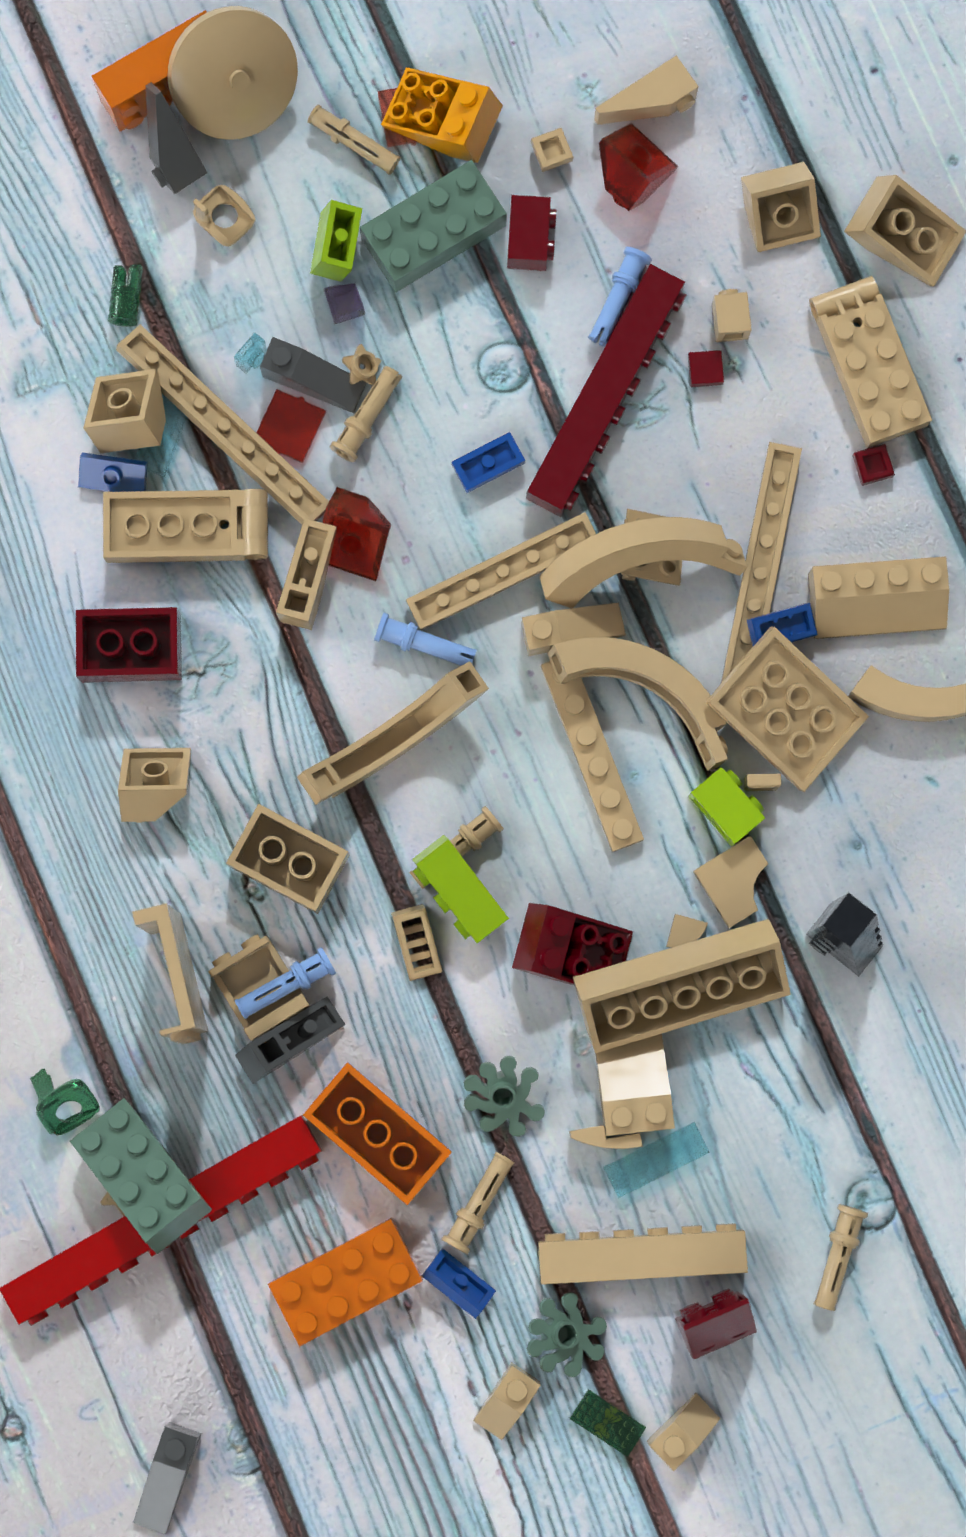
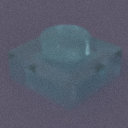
[234,332,267,374]

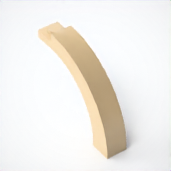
[539,517,747,608]
[547,637,728,771]
[297,662,489,805]
[848,665,966,722]

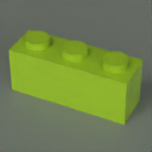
[412,835,509,943]

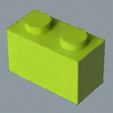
[310,200,362,282]
[688,767,765,847]

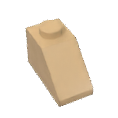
[473,1362,541,1440]
[647,1393,720,1471]

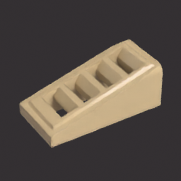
[391,904,442,981]

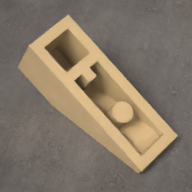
[594,55,699,125]
[276,518,337,630]
[521,603,626,657]

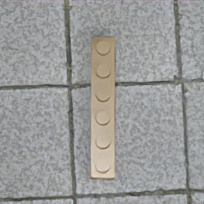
[406,512,596,631]
[541,661,644,852]

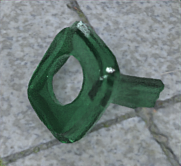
[30,1068,100,1135]

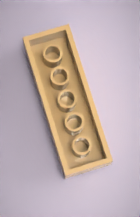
[573,919,791,1053]

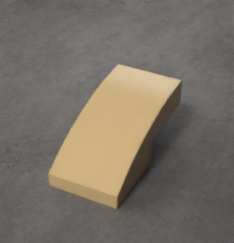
[569,1125,643,1149]

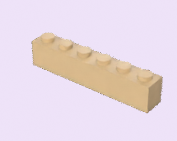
[538,1223,748,1284]

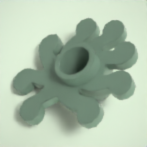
[463,1056,545,1137]
[527,1292,607,1377]

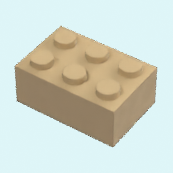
[226,804,350,914]

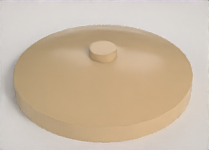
[167,6,298,140]

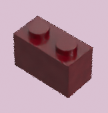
[507,195,557,271]

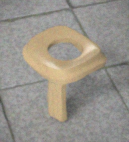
[193,185,255,246]

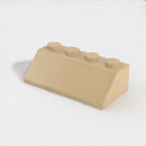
[808,556,949,639]

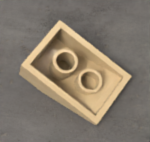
[844,175,966,286]
[595,1034,675,1136]

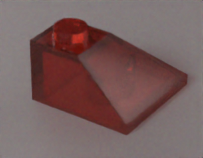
[598,123,678,211]
[322,487,391,581]

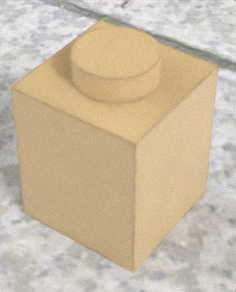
[712,289,752,343]

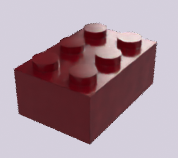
[76,607,182,683]

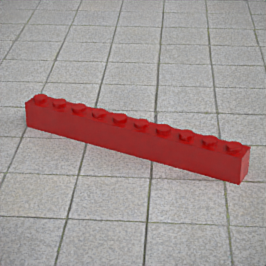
[0,1115,323,1326]

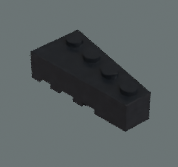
[806,892,883,977]

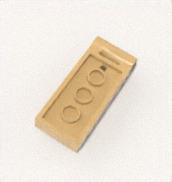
[809,276,932,448]
[103,489,268,563]

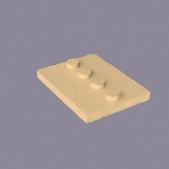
[706,627,869,792]

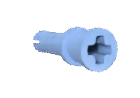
[588,247,652,347]
[374,613,477,666]
[234,947,336,1019]

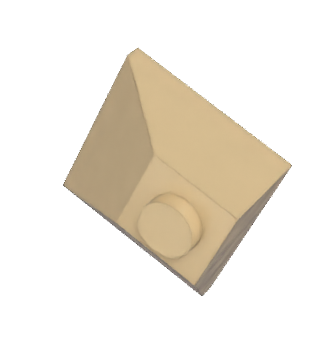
[118,748,191,823]

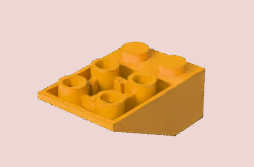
[381,67,503,164]

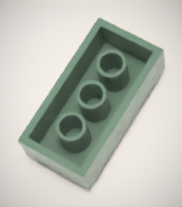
[360,160,507,293]
[70,1098,212,1254]

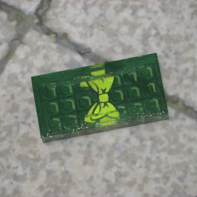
[569,1389,646,1457]

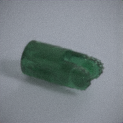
[108,264,143,327]

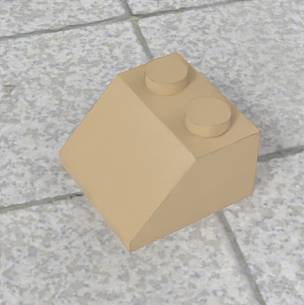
[741,162,821,252]
[83,369,166,453]

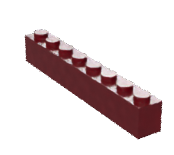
[526,264,687,517]

